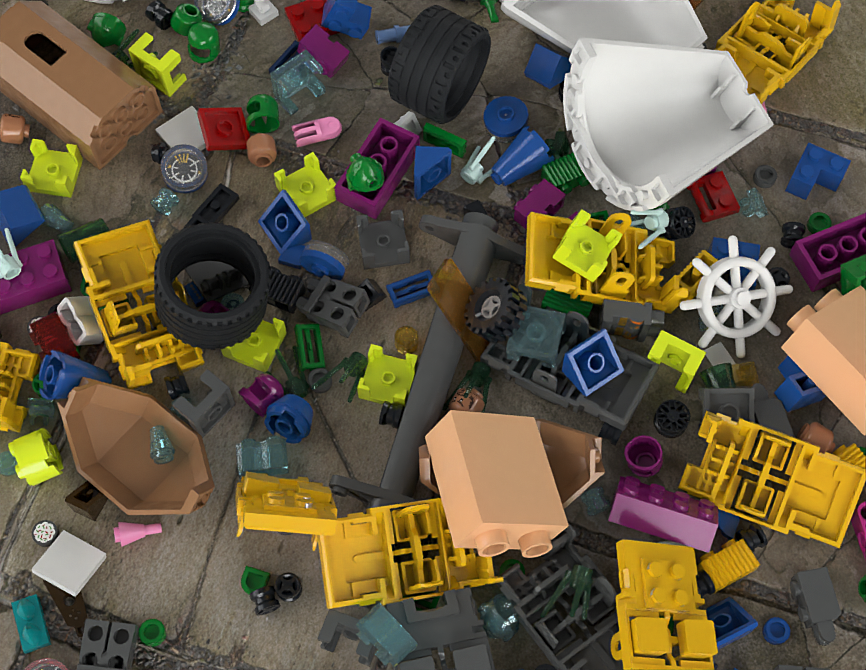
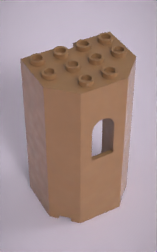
[0,1,163,170]

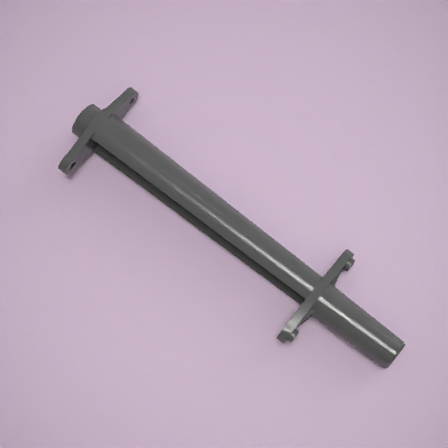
[329,212,526,608]

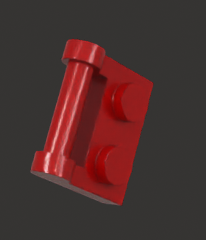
[686,171,740,223]

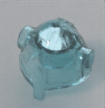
[477,594,519,642]

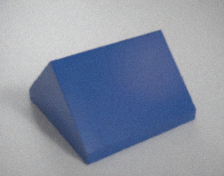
[524,43,572,89]
[414,146,452,200]
[0,185,46,247]
[258,190,312,255]
[562,328,624,397]
[704,597,758,650]

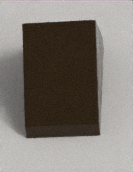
[65,480,109,521]

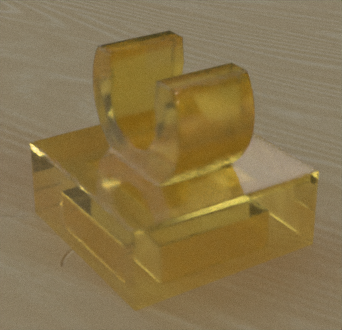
[729,361,760,388]

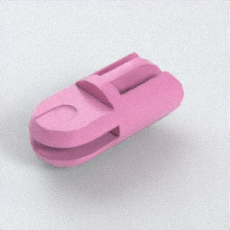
[291,117,342,147]

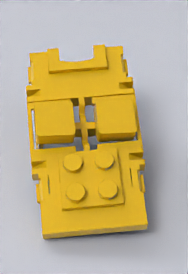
[714,0,841,104]
[678,411,866,548]
[235,472,337,551]
[611,539,718,670]

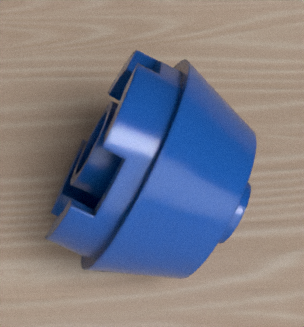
[264,394,313,444]

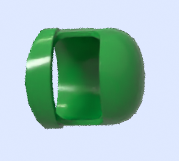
[187,21,220,63]
[246,94,279,134]

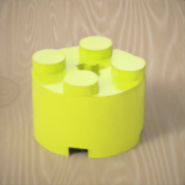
[8,428,64,486]

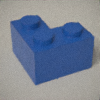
[321,0,372,39]
[785,142,851,200]
[708,237,760,291]
[774,356,826,412]

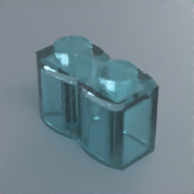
[236,436,289,478]
[356,602,418,668]

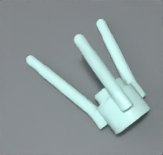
[460,136,496,185]
[630,208,669,249]
[0,228,23,280]

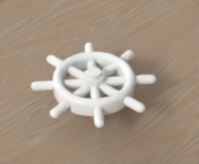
[679,235,793,358]

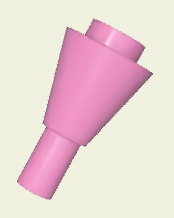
[113,522,162,547]

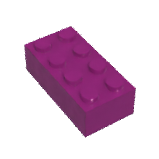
[335,118,420,220]
[789,213,866,292]
[0,239,72,315]
[608,476,718,553]

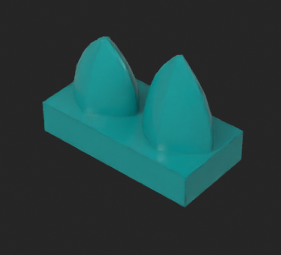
[11,594,52,654]

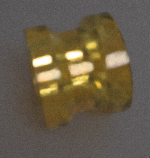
[394,326,419,355]

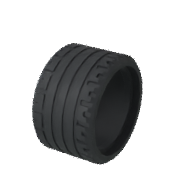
[388,5,491,124]
[154,222,271,350]

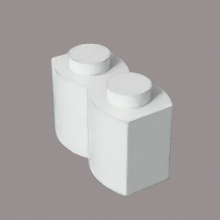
[57,296,104,346]

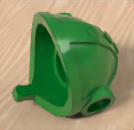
[86,12,126,47]
[346,153,384,192]

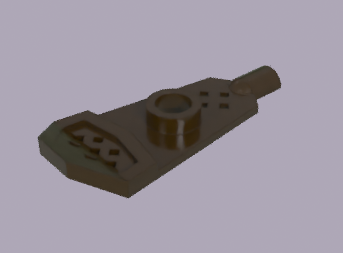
[43,580,88,638]

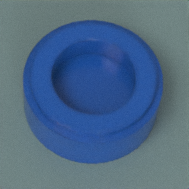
[762,617,790,645]

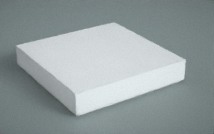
[155,106,206,153]
[32,530,106,597]

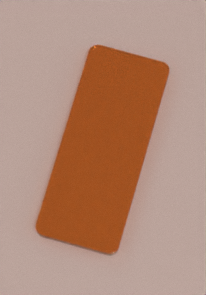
[427,258,490,361]

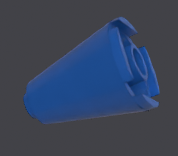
[490,126,555,186]
[39,350,112,400]

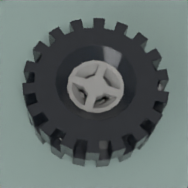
[464,277,527,343]

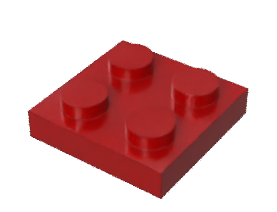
[284,0,340,42]
[197,107,250,151]

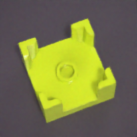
[128,32,187,97]
[20,139,83,198]
[274,152,336,217]
[552,209,623,282]
[221,318,287,373]
[647,330,706,394]
[357,344,418,407]

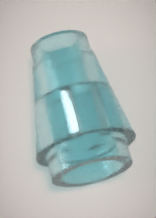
[40,203,74,234]
[150,426,175,464]

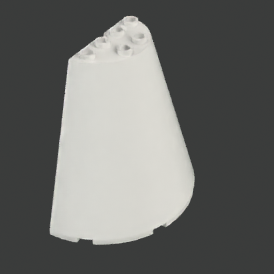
[501,0,708,54]
[563,38,774,211]

